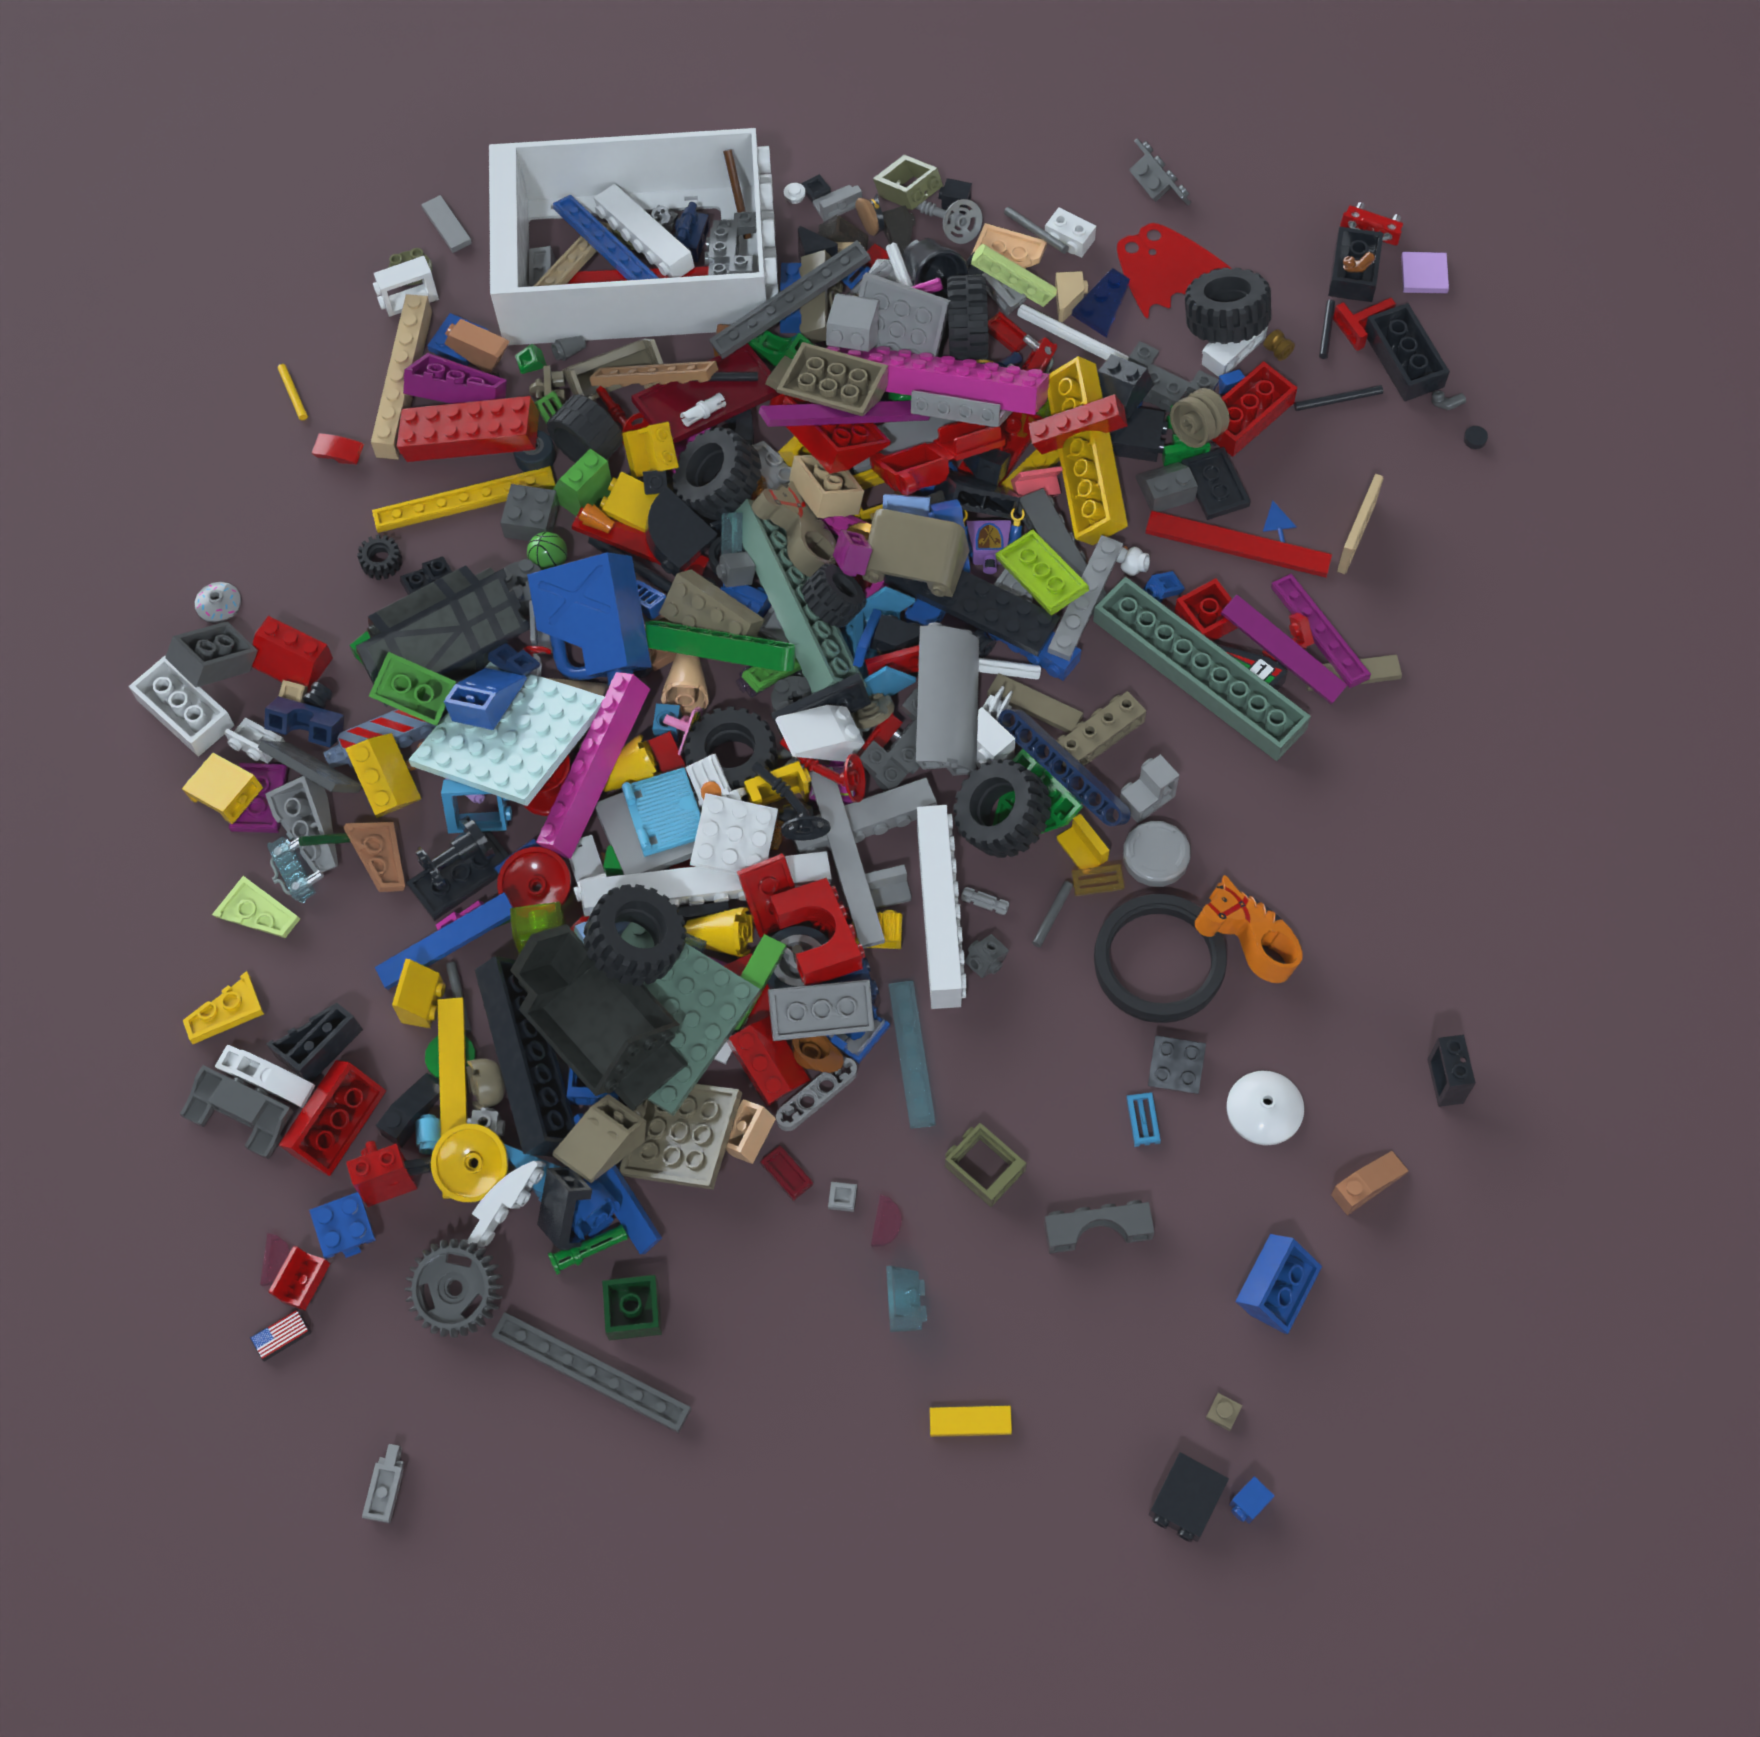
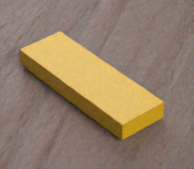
[930,1406,1012,1437]

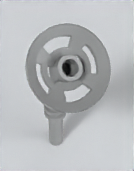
[915,199,982,244]

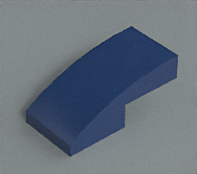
[488,643,540,676]

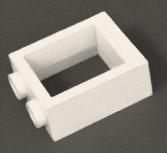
[373,256,439,317]

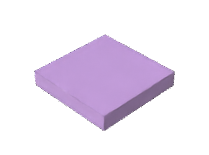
[1401,252,1449,293]

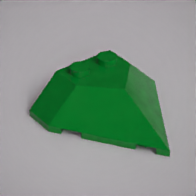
[993,749,1083,834]

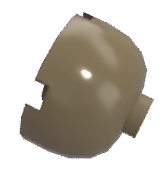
[466,1059,505,1110]

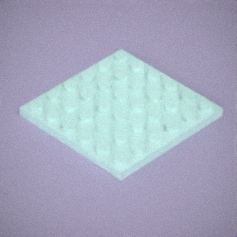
[409,662,605,806]

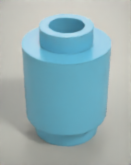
[415,1114,441,1154]

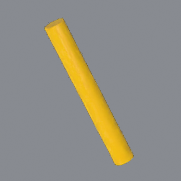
[277,364,308,420]

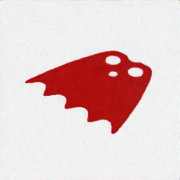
[1117,223,1231,318]

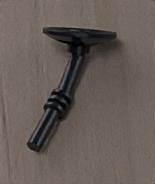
[751,762,831,841]

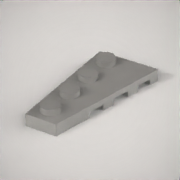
[752,441,804,500]

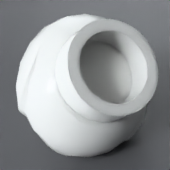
[1116,546,1150,576]

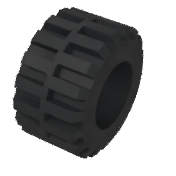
[802,563,866,628]

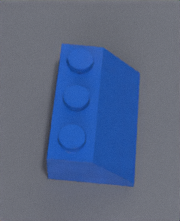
[1235,1234,1322,1334]

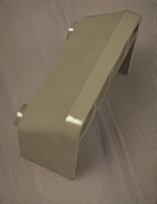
[562,338,663,403]

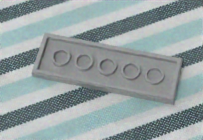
[852,417,958,474]

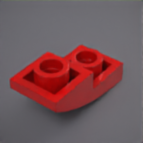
[312,433,364,465]

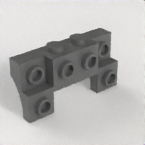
[705,212,756,276]
[1128,341,1219,412]
[859,688,920,792]
[180,1065,293,1160]

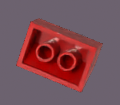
[252,616,333,693]
[727,1016,810,1107]

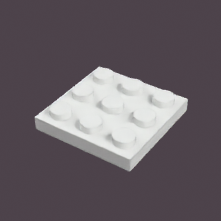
[690,793,778,875]

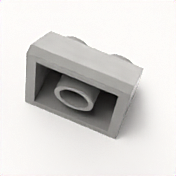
[826,293,879,352]

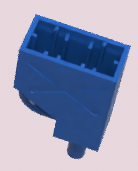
[527,552,652,686]

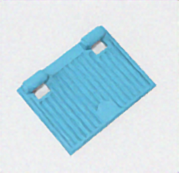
[621,767,701,857]

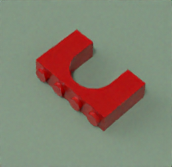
[770,878,865,986]

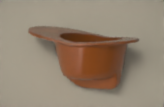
[792,1036,844,1073]

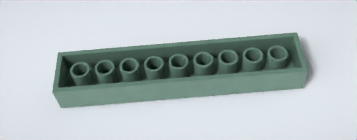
[730,499,867,694]
[1093,577,1311,761]

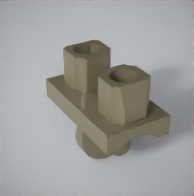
[529,365,566,412]

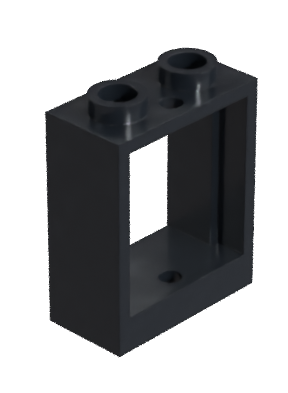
[1427,1034,1476,1107]

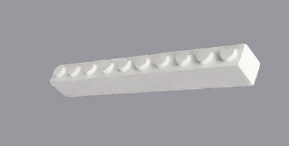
[580,851,832,917]

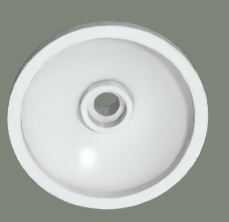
[1227,1071,1304,1145]

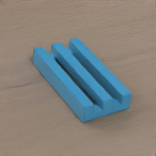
[1126,1092,1161,1147]

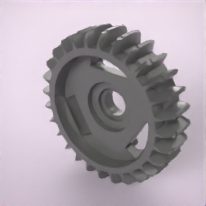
[404,1239,504,1338]

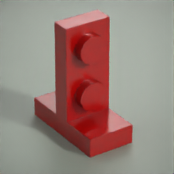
[1333,298,1396,351]

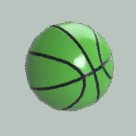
[527,532,568,570]

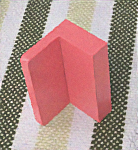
[1011,466,1063,497]

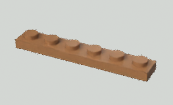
[590,361,718,388]

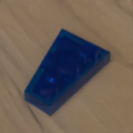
[1072,268,1130,338]

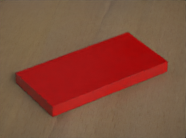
[958,412,1043,484]

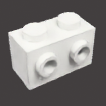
[1045,208,1096,258]

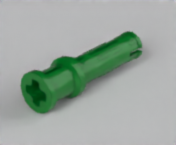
[548,1224,628,1275]

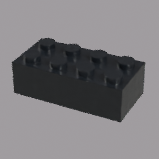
[1365,303,1450,402]

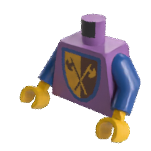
[963,508,1025,574]

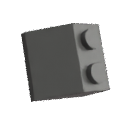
[1135,462,1198,512]

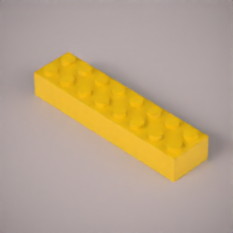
[1048,356,1128,545]

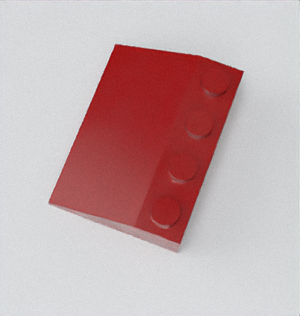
[782,395,891,474]

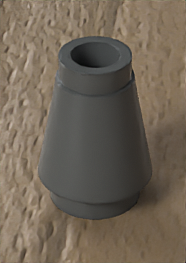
[551,335,586,361]

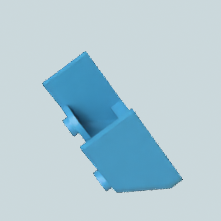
[841,586,916,696]

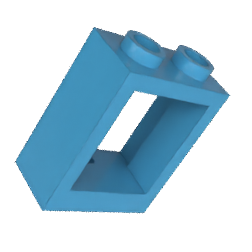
[441,779,512,833]

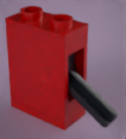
[346,1141,432,1207]

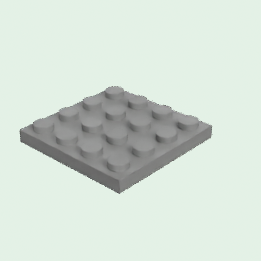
[859,272,951,357]

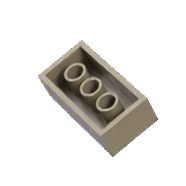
[659,569,765,664]

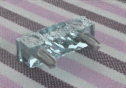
[267,835,324,903]

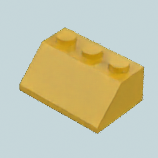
[345,733,421,818]

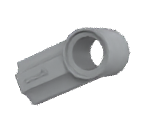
[651,205,678,232]

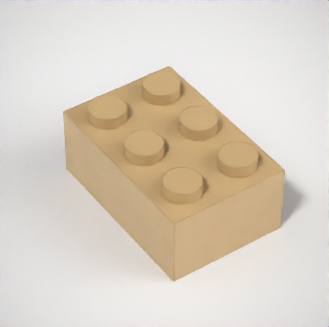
[789,455,864,518]

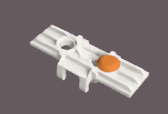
[686,753,747,812]

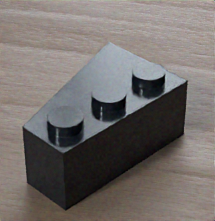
[266,1003,363,1083]

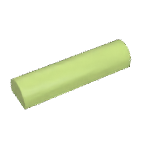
[971,244,1057,307]

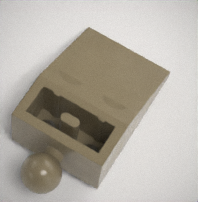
[553,1094,646,1183]

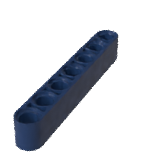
[998,709,1131,826]

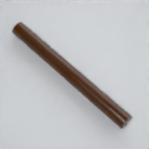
[723,149,752,239]

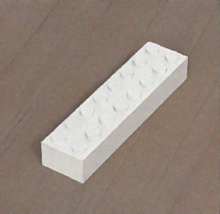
[917,805,966,1009]

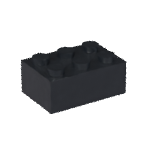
[1328,227,1383,302]

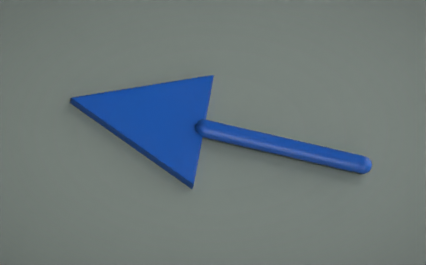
[1263,501,1296,543]

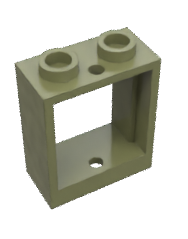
[873,155,943,210]
[945,1123,1027,1207]

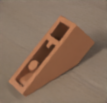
[1331,1151,1408,1216]

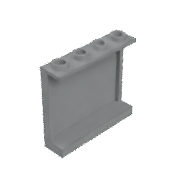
[911,390,1013,427]
[595,790,695,875]

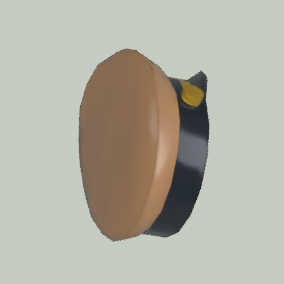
[855,193,884,236]

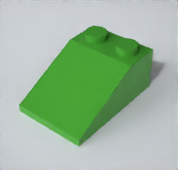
[369,652,456,726]

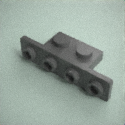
[1129,138,1191,205]

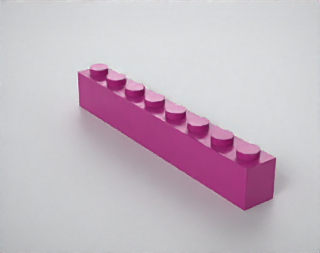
[536,672,650,859]

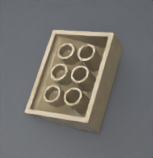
[777,342,888,416]

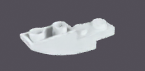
[215,1044,315,1108]
[468,1161,546,1248]

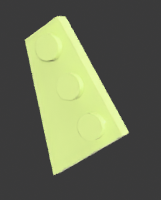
[212,876,300,938]

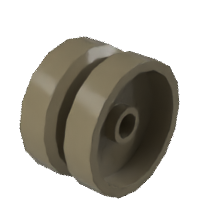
[1170,388,1230,448]

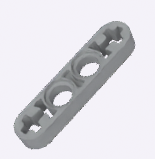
[776,1057,857,1131]

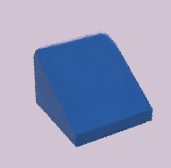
[1219,369,1245,395]

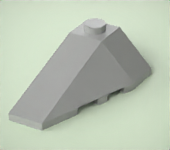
[265,776,338,873]

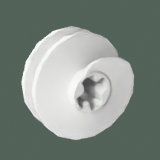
[977,686,1013,722]

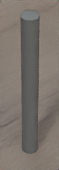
[1004,207,1069,254]

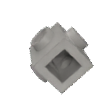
[467,1108,505,1139]

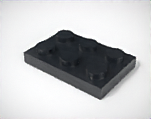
[1181,447,1251,520]

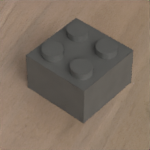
[500,484,559,541]

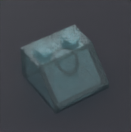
[886,1266,927,1332]

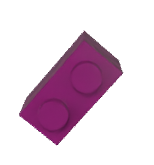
[833,529,872,576]

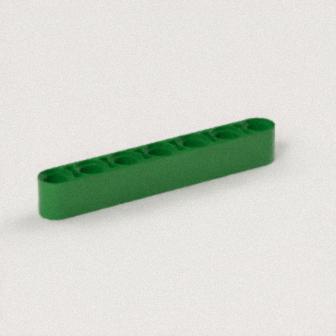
[645,621,796,671]

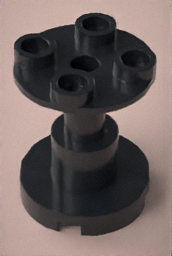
[415,815,495,890]

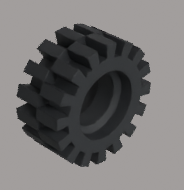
[357,535,402,580]

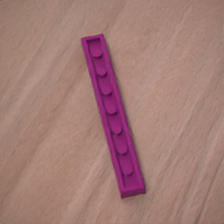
[759,401,930,427]

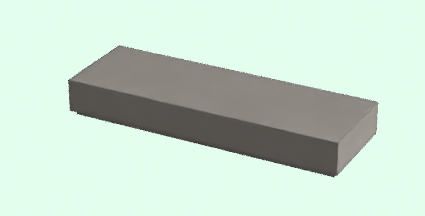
[421,195,472,253]

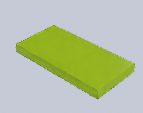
[995,530,1089,616]

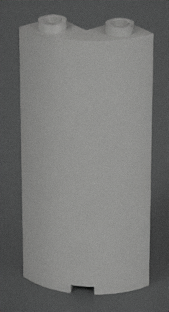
[916,622,979,776]

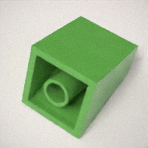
[553,449,612,516]

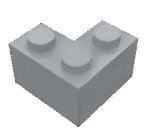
[1120,754,1179,823]

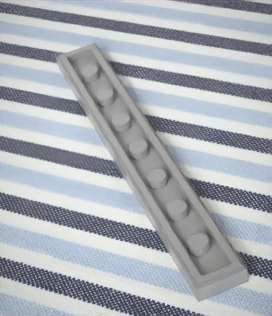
[809,767,885,949]

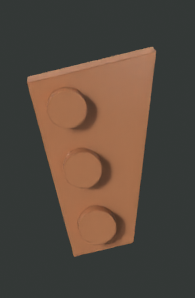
[344,822,405,892]

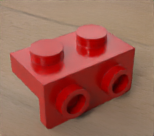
[269,1246,331,1310]

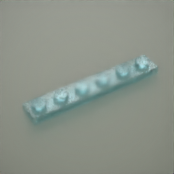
[888,981,936,1129]

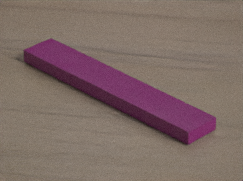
[1271,573,1371,689]
[1220,594,1347,704]

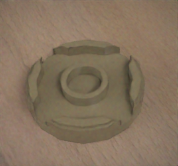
[851,693,895,729]

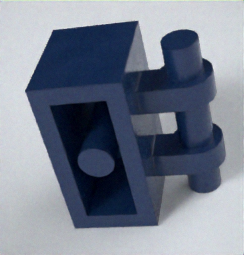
[673,202,710,263]

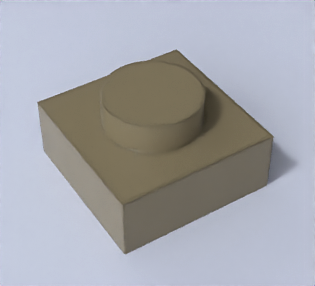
[1206,1393,1243,1431]

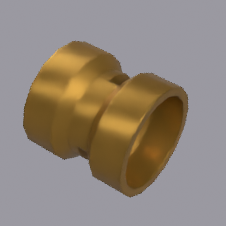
[1263,329,1295,361]

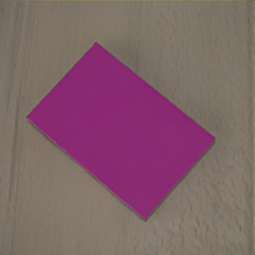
[229,763,289,833]

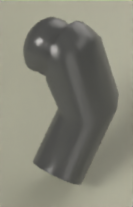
[1431,391,1466,410]

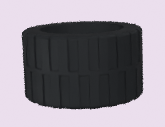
[547,395,623,463]

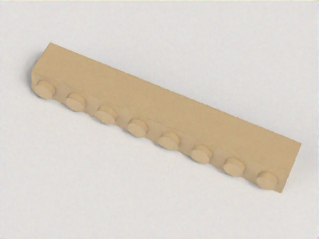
[371,294,432,459]

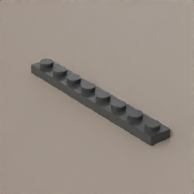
[709,240,871,359]
[491,1312,692,1433]

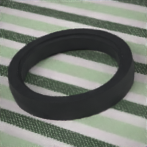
[1094,894,1227,1023]

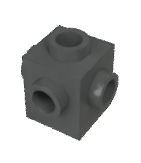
[965,934,1009,978]

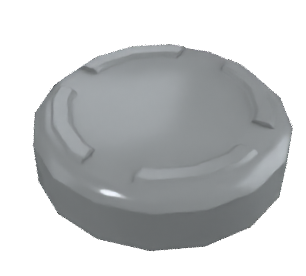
[1123,821,1191,887]

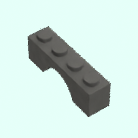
[1044,1200,1154,1254]

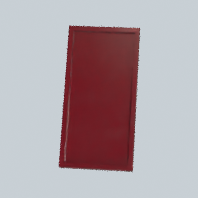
[632,343,781,444]

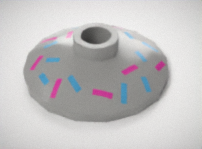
[195,582,241,623]

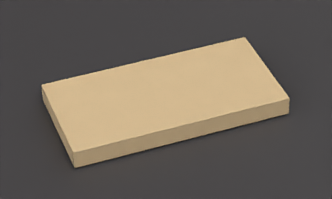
[1337,473,1384,574]

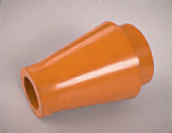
[579,503,615,534]

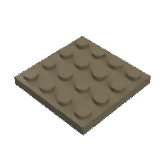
[619,1084,742,1190]

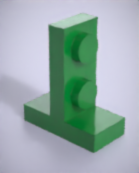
[1162,406,1210,466]

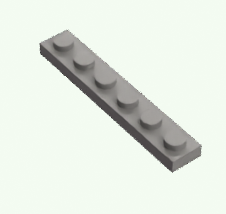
[1048,535,1123,661]

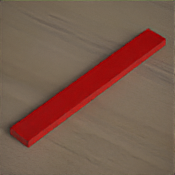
[1145,511,1332,578]

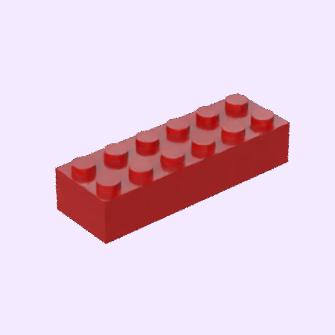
[397,396,540,462]

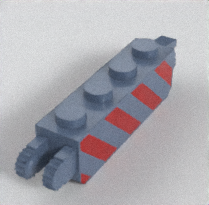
[324,707,448,768]

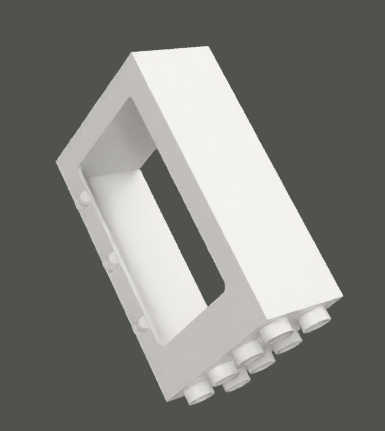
[489,128,779,345]

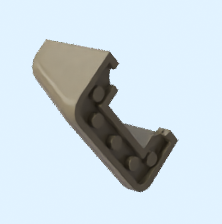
[862,509,970,597]

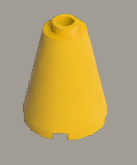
[603,735,662,792]
[683,907,753,957]

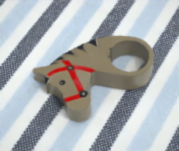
[751,481,837,577]

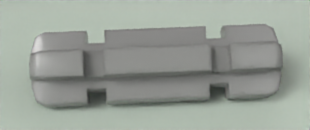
[961,887,1009,915]

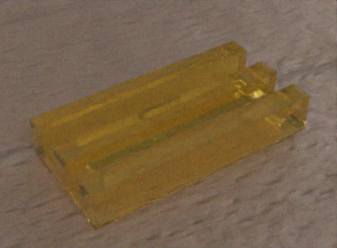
[1071,864,1124,896]

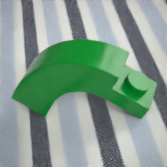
[748,330,814,366]

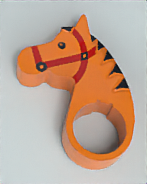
[1195,875,1303,983]

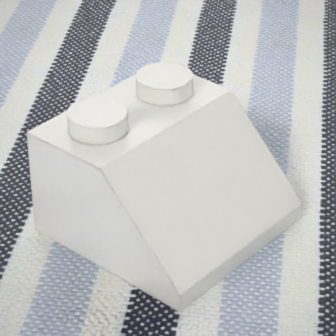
[976,707,1015,769]

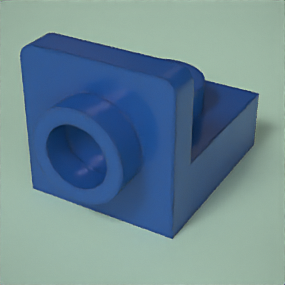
[1143,571,1185,603]

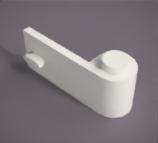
[569,835,607,902]

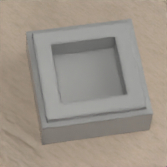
[828,1182,857,1212]

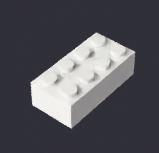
[129,656,235,757]

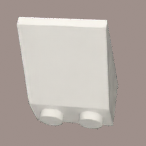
[775,705,865,762]

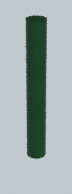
[299,833,351,846]

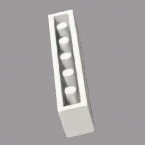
[594,184,695,278]

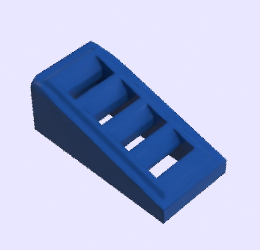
[636,580,666,620]

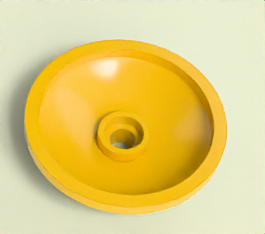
[431,1124,508,1202]

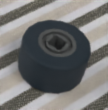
[513,430,555,472]

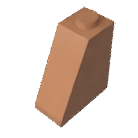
[445,319,510,373]

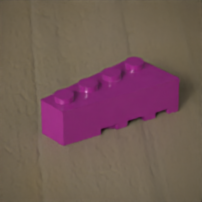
[403,353,507,404]

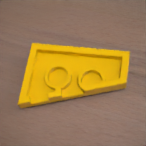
[183,971,264,1045]

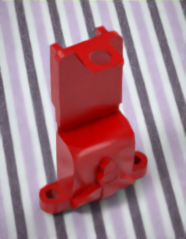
[870,421,1006,496]

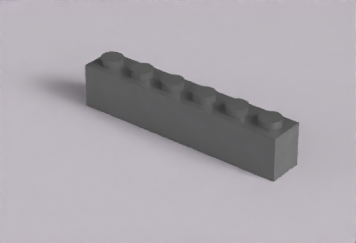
[1017,489,1106,616]

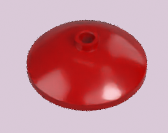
[497,847,571,919]

